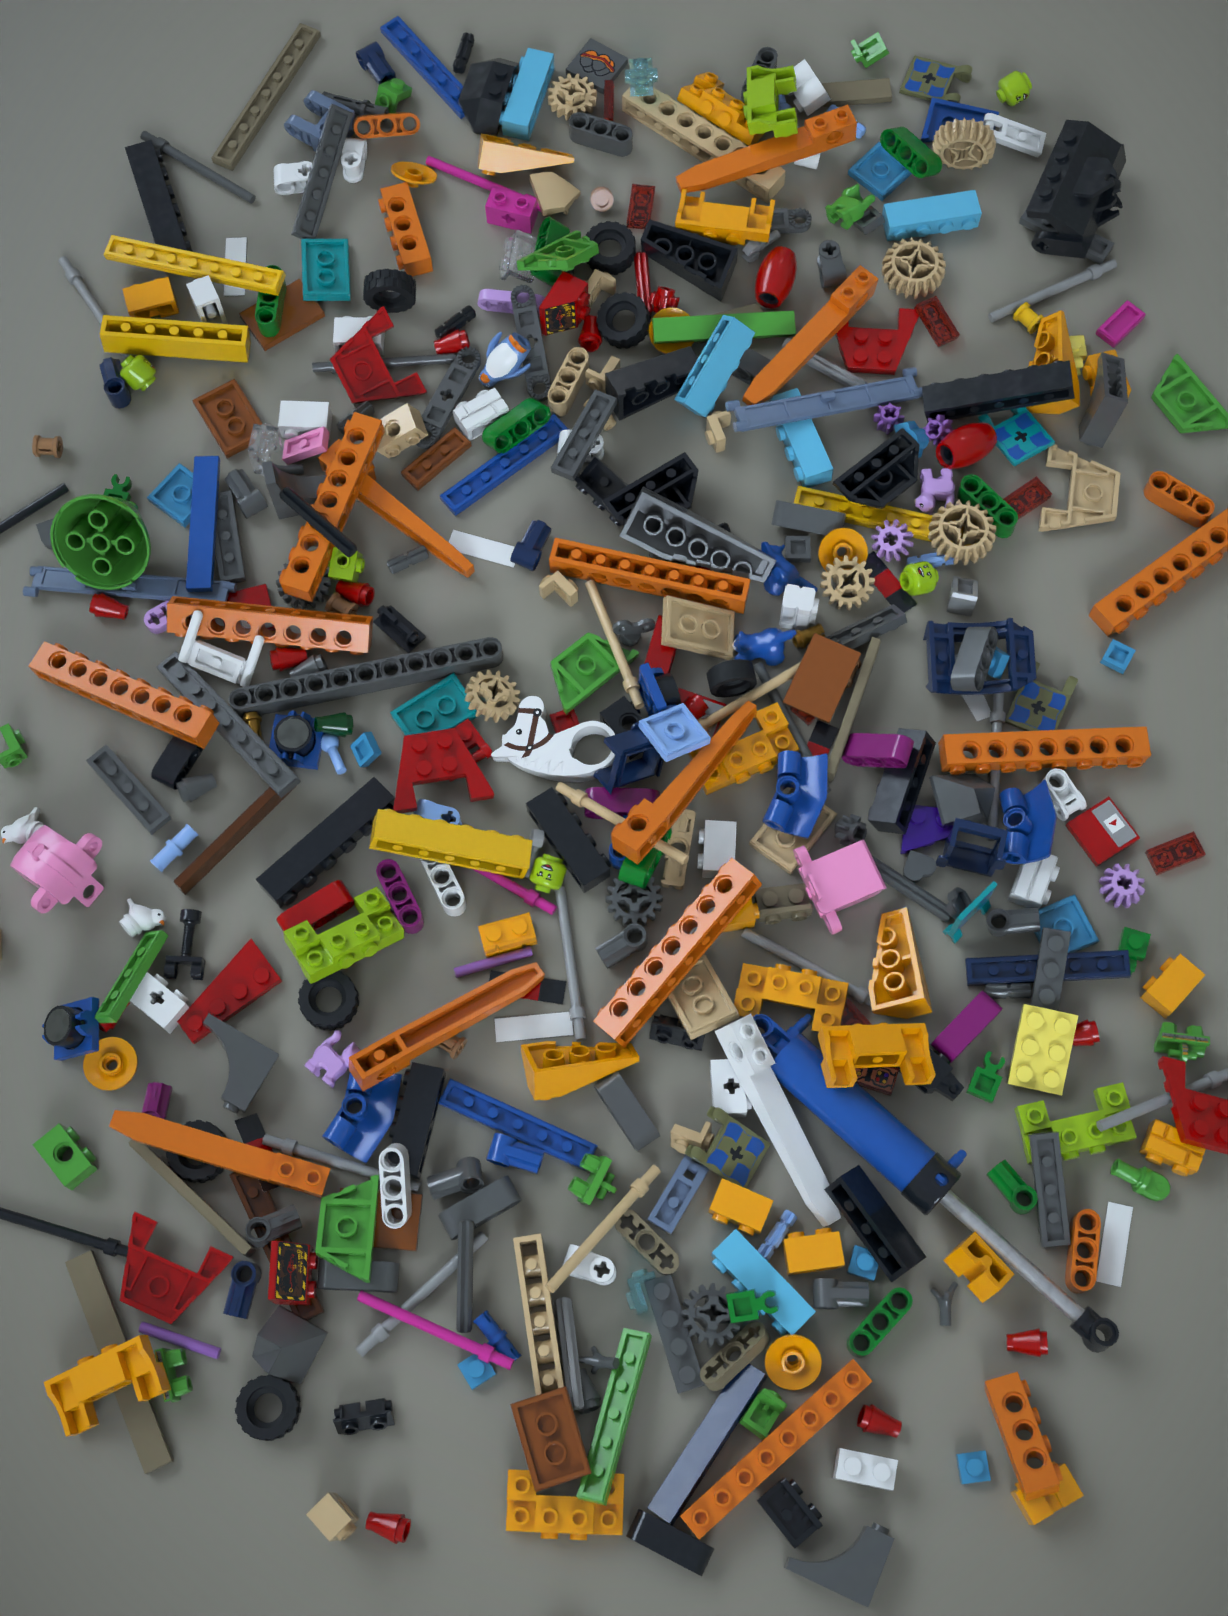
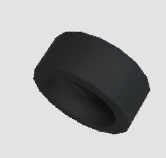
[706,659,757,698]

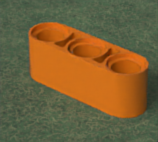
[352,112,420,138]
[1144,471,1215,527]
[1065,1209,1101,1294]

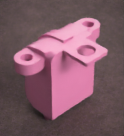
[10,825,104,913]
[793,840,887,935]

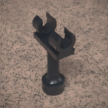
[164,909,206,980]

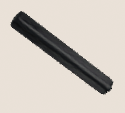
[279,487,357,557]

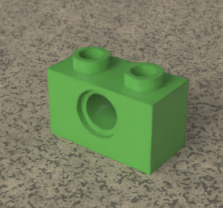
[32,1123,98,1190]

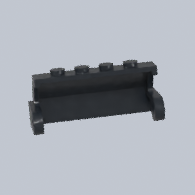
[1026,120,1126,259]

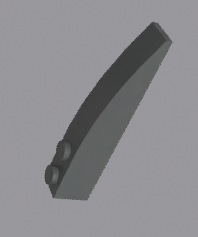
[620,486,777,582]

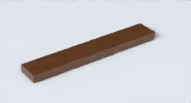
[174,786,296,895]
[229,1172,325,1321]

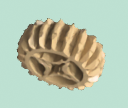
[932,117,996,170]
[881,237,946,300]
[928,499,996,566]

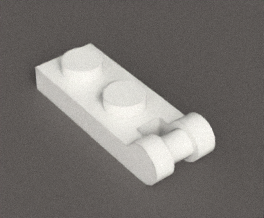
[983,113,1046,158]

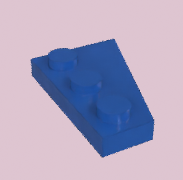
[921,97,999,143]

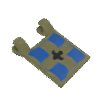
[899,56,972,103]
[1005,661,1078,731]
[685,1106,771,1188]

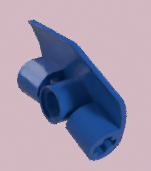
[762,750,828,839]
[999,780,1057,864]
[322,1072,402,1163]

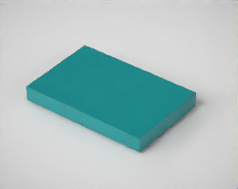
[301,239,351,301]
[390,672,477,735]

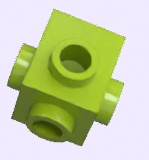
[328,547,365,582]

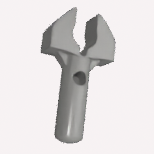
[742,230,780,263]
[525,828,544,879]

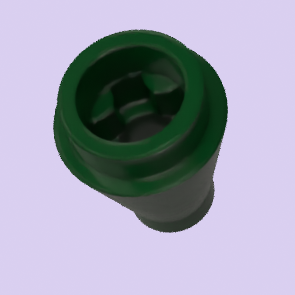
[314,712,353,737]

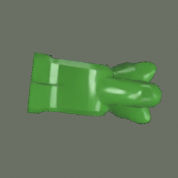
[825,184,875,230]

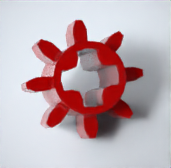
[649,286,680,313]

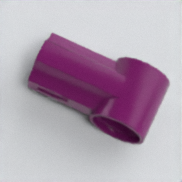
[142,1082,173,1120]

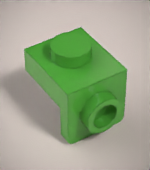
[851,32,889,68]
[375,78,412,113]
[0,723,28,768]
[739,1388,787,1440]

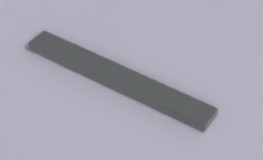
[157,651,301,798]

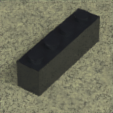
[868,728,936,835]
[526,787,611,893]
[388,1062,446,1180]
[824,1165,926,1283]

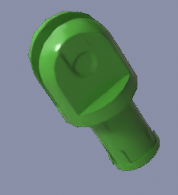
[1110,1159,1171,1201]

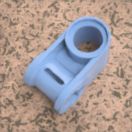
[414,799,462,825]

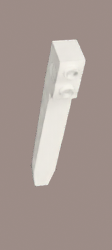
[715,1014,841,1227]

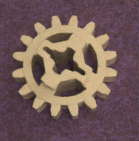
[548,73,597,121]
[820,555,875,611]
[464,670,520,723]

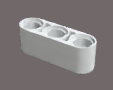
[420,859,466,917]
[379,1143,412,1229]

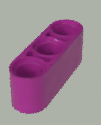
[842,733,914,768]
[584,787,660,819]
[376,859,424,934]
[930,990,1003,1064]

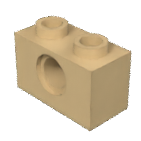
[377,403,428,458]
[306,1493,359,1542]

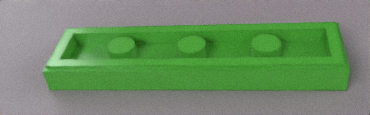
[94,930,169,1023]

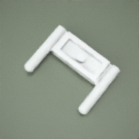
[178,610,265,687]

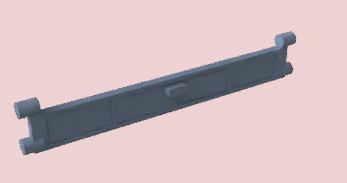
[725,367,923,432]
[23,566,237,601]

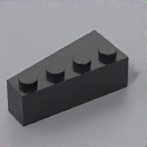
[641,219,738,302]
[605,346,698,421]

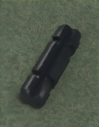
[453,32,475,74]
[434,305,476,339]

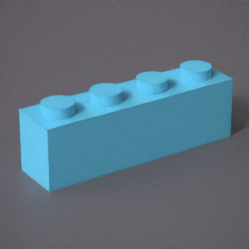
[499,48,555,141]
[882,190,982,241]
[674,315,755,418]
[770,388,833,488]
[711,1229,816,1336]

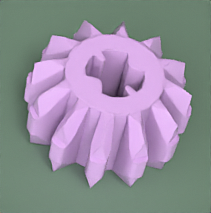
[871,519,914,562]
[1099,863,1145,909]

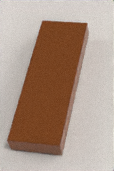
[401,427,472,491]

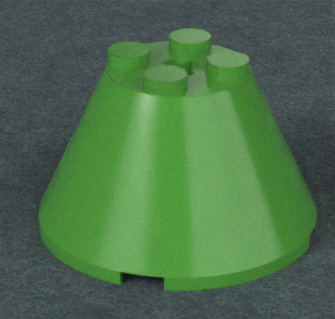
[50,494,151,590]

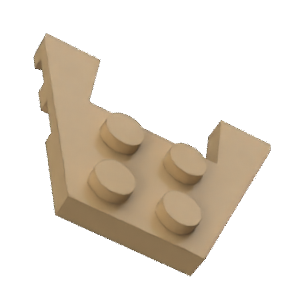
[1038,444,1121,532]

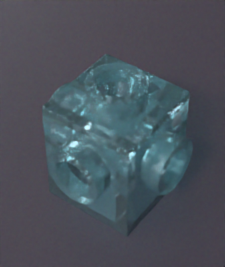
[625,58,658,97]

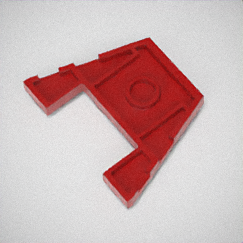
[330,306,427,404]
[836,308,920,375]
[393,728,494,814]
[1158,1056,1228,1155]
[120,1212,234,1325]

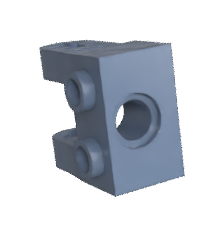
[284,90,358,152]

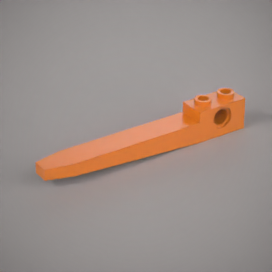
[676,104,857,193]
[742,265,879,405]
[318,439,475,578]
[611,701,757,865]
[348,962,545,1092]
[109,1110,331,1198]

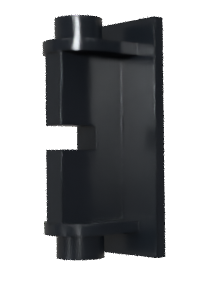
[373,605,426,653]
[649,1014,705,1051]
[333,1398,395,1435]

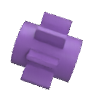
[873,402,905,435]
[923,414,953,445]

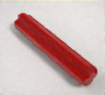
[634,252,653,315]

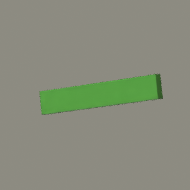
[652,310,796,344]
[576,1328,652,1506]

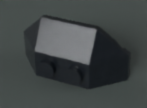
[458,58,519,136]
[832,428,920,509]
[602,452,699,524]

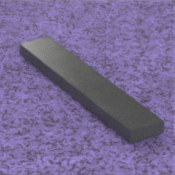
[291,104,353,239]

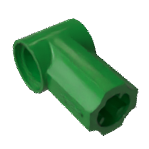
[986,1159,1038,1215]

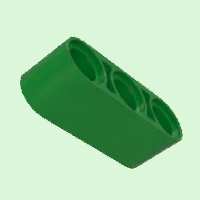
[880,127,942,178]
[530,216,570,286]
[255,265,287,337]
[482,398,551,453]
[957,474,1018,538]
[618,828,672,889]
[846,1287,913,1358]

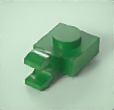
[1118,927,1151,975]

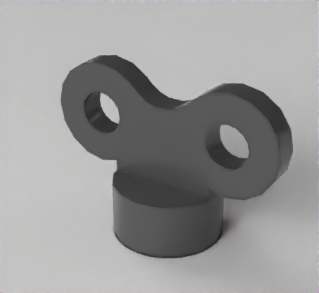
[612,618,655,646]

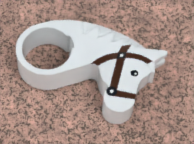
[491,696,615,782]

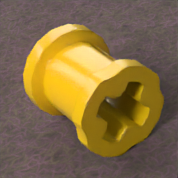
[1013,302,1044,334]

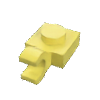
[1069,335,1087,376]

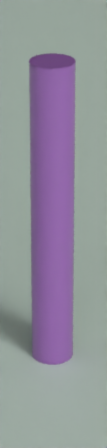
[454,946,533,978]
[138,1322,221,1359]

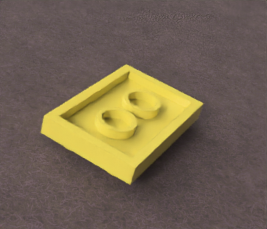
[1007,1003,1078,1096]

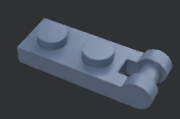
[647,1155,709,1235]

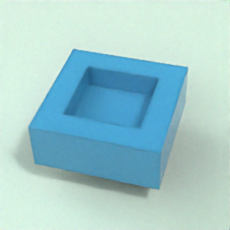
[1100,639,1136,674]
[987,647,1010,679]
[350,732,382,767]
[846,1245,879,1282]
[457,1354,496,1390]
[956,1450,991,1484]

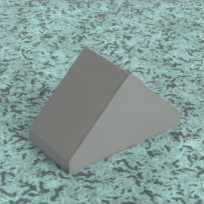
[946,576,978,617]

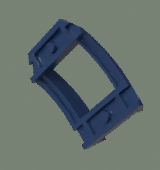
[923,618,1037,695]

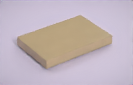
[661,595,735,660]
[749,788,837,875]
[668,955,740,1040]

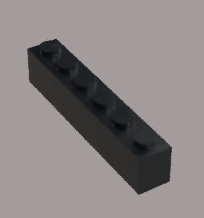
[125,140,193,252]
[922,360,1075,423]
[256,777,395,908]

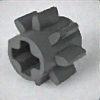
[834,814,867,846]

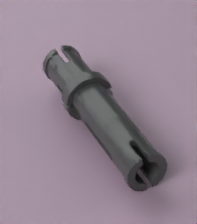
[322,91,389,122]

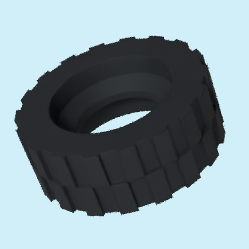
[586,221,636,275]
[363,269,416,313]
[596,292,651,349]
[298,971,359,1031]
[166,1120,226,1183]
[235,1375,301,1441]

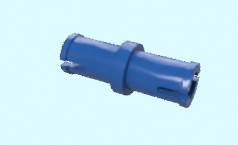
[473,1310,522,1361]

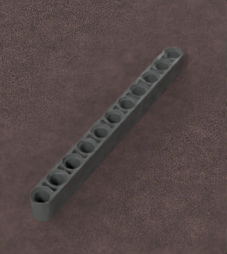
[229,637,503,718]

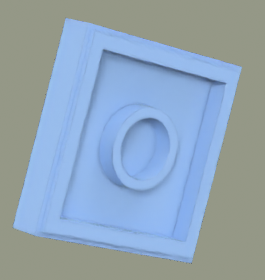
[638,703,711,762]

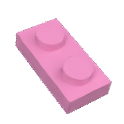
[282,426,330,465]

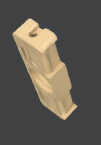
[661,809,696,890]

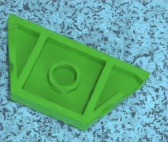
[517,230,599,271]
[1151,354,1228,433]
[550,632,639,714]
[315,1175,380,1283]

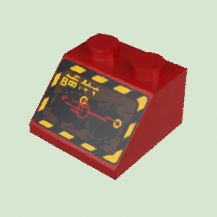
[539,271,591,336]
[268,1241,318,1305]

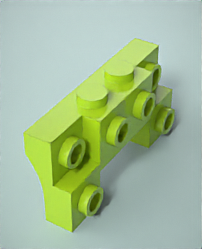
[743,65,798,138]
[283,887,404,984]
[1014,1082,1137,1164]

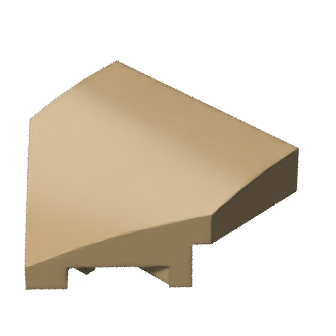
[530,172,581,216]

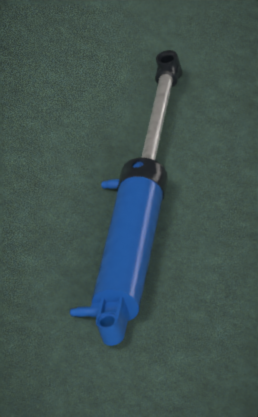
[753,1014,1119,1353]

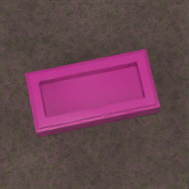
[1096,300,1146,348]

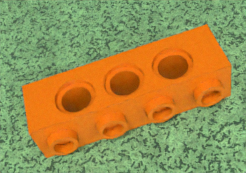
[378,182,433,277]
[985,1371,1063,1502]

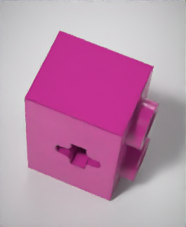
[485,187,538,234]

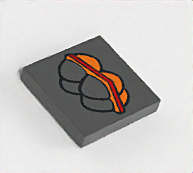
[566,38,628,94]

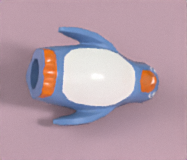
[479,332,531,388]

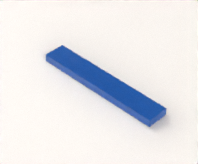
[380,16,465,119]
[440,414,568,516]
[186,456,220,592]
[438,1078,598,1172]

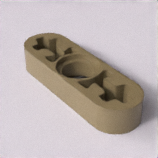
[615,1209,679,1275]
[700,1321,771,1391]

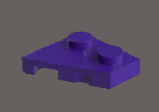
[900,805,953,854]

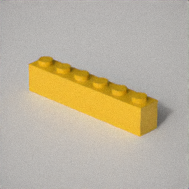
[100,315,251,363]
[369,809,532,879]

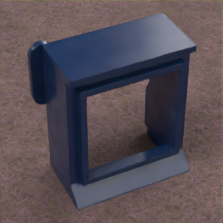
[594,722,664,794]
[936,818,1008,877]

